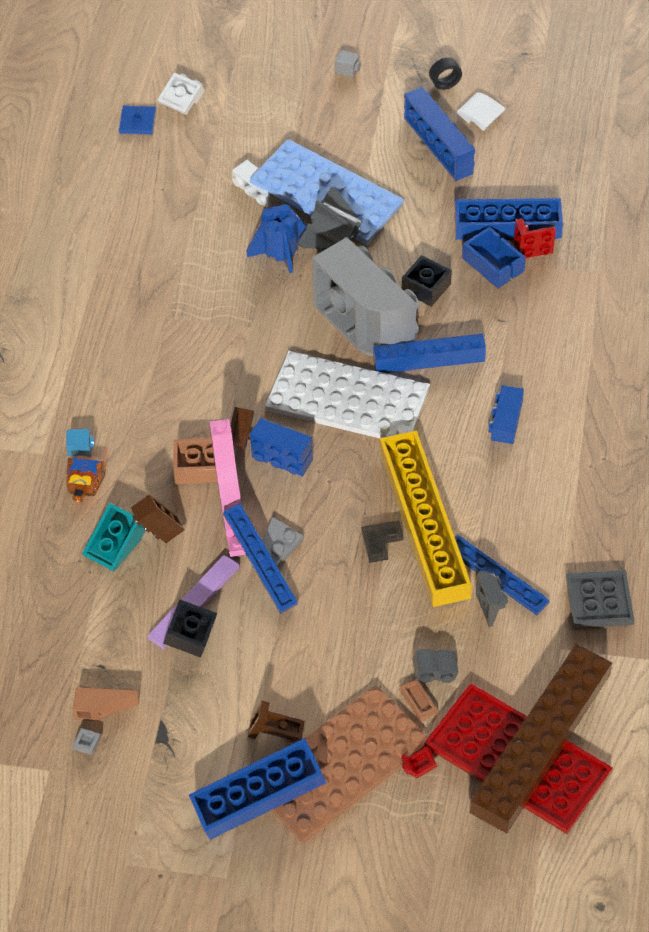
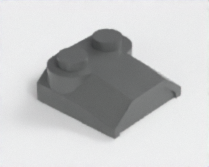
[476,571,508,627]

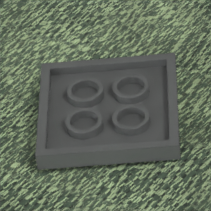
[566,570,635,629]

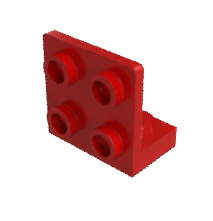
[513,219,556,258]

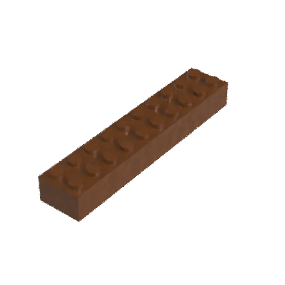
[469,644,613,834]

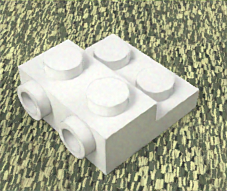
[157,72,205,115]

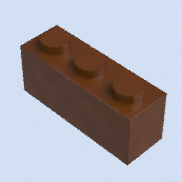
[131,494,185,543]

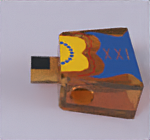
[66,457,106,502]

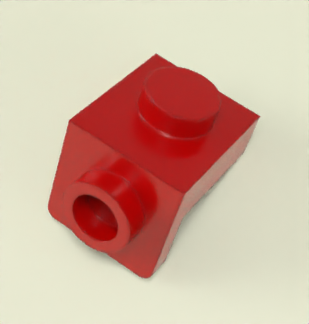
[401,747,438,779]

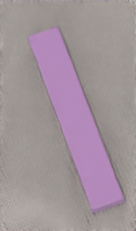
[148,555,240,650]

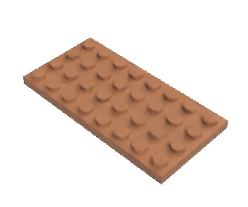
[271,685,428,844]

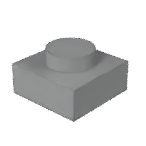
[73,728,101,755]

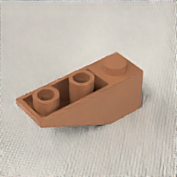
[72,686,139,721]

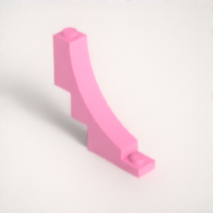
[210,419,246,557]

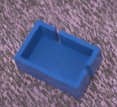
[462,227,526,289]
[250,418,313,477]

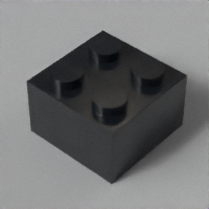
[401,255,452,307]
[163,599,218,658]

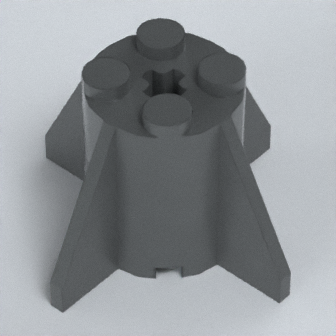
[297,187,362,249]

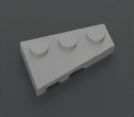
[252,517,304,572]

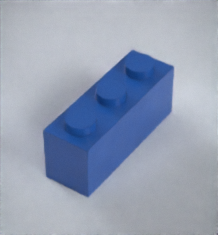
[488,385,524,444]

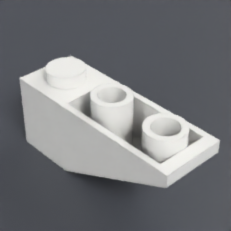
[232,160,270,208]

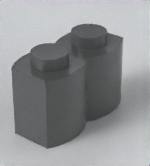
[412,649,459,683]

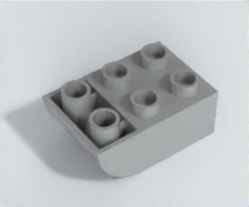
[312,237,419,356]

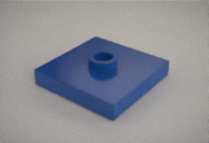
[119,106,156,134]

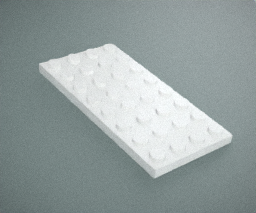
[265,351,430,438]

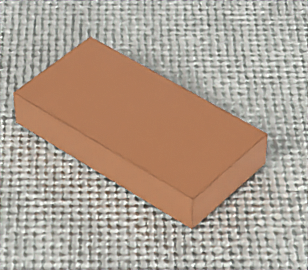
[399,679,438,722]

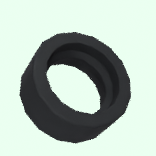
[429,57,462,90]

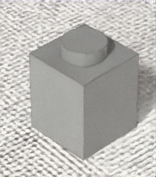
[335,50,361,78]

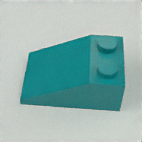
[82,502,146,572]

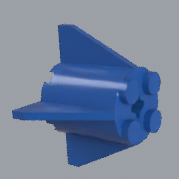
[246,204,307,273]

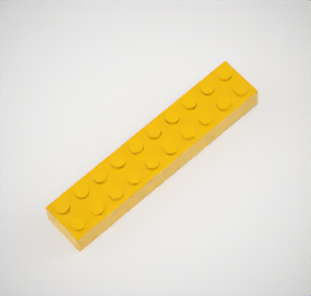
[380,430,472,608]

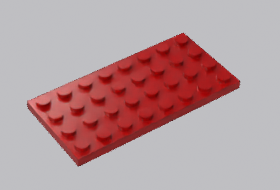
[424,683,613,834]

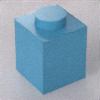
[66,429,95,456]

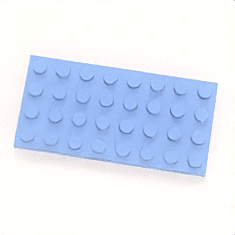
[250,139,404,245]

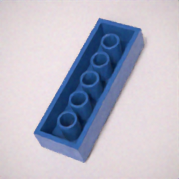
[404,87,475,181]
[455,198,563,240]
[189,738,327,840]

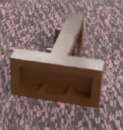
[230,407,254,449]
[247,701,305,742]

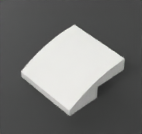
[457,92,505,131]

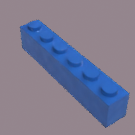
[373,333,486,373]

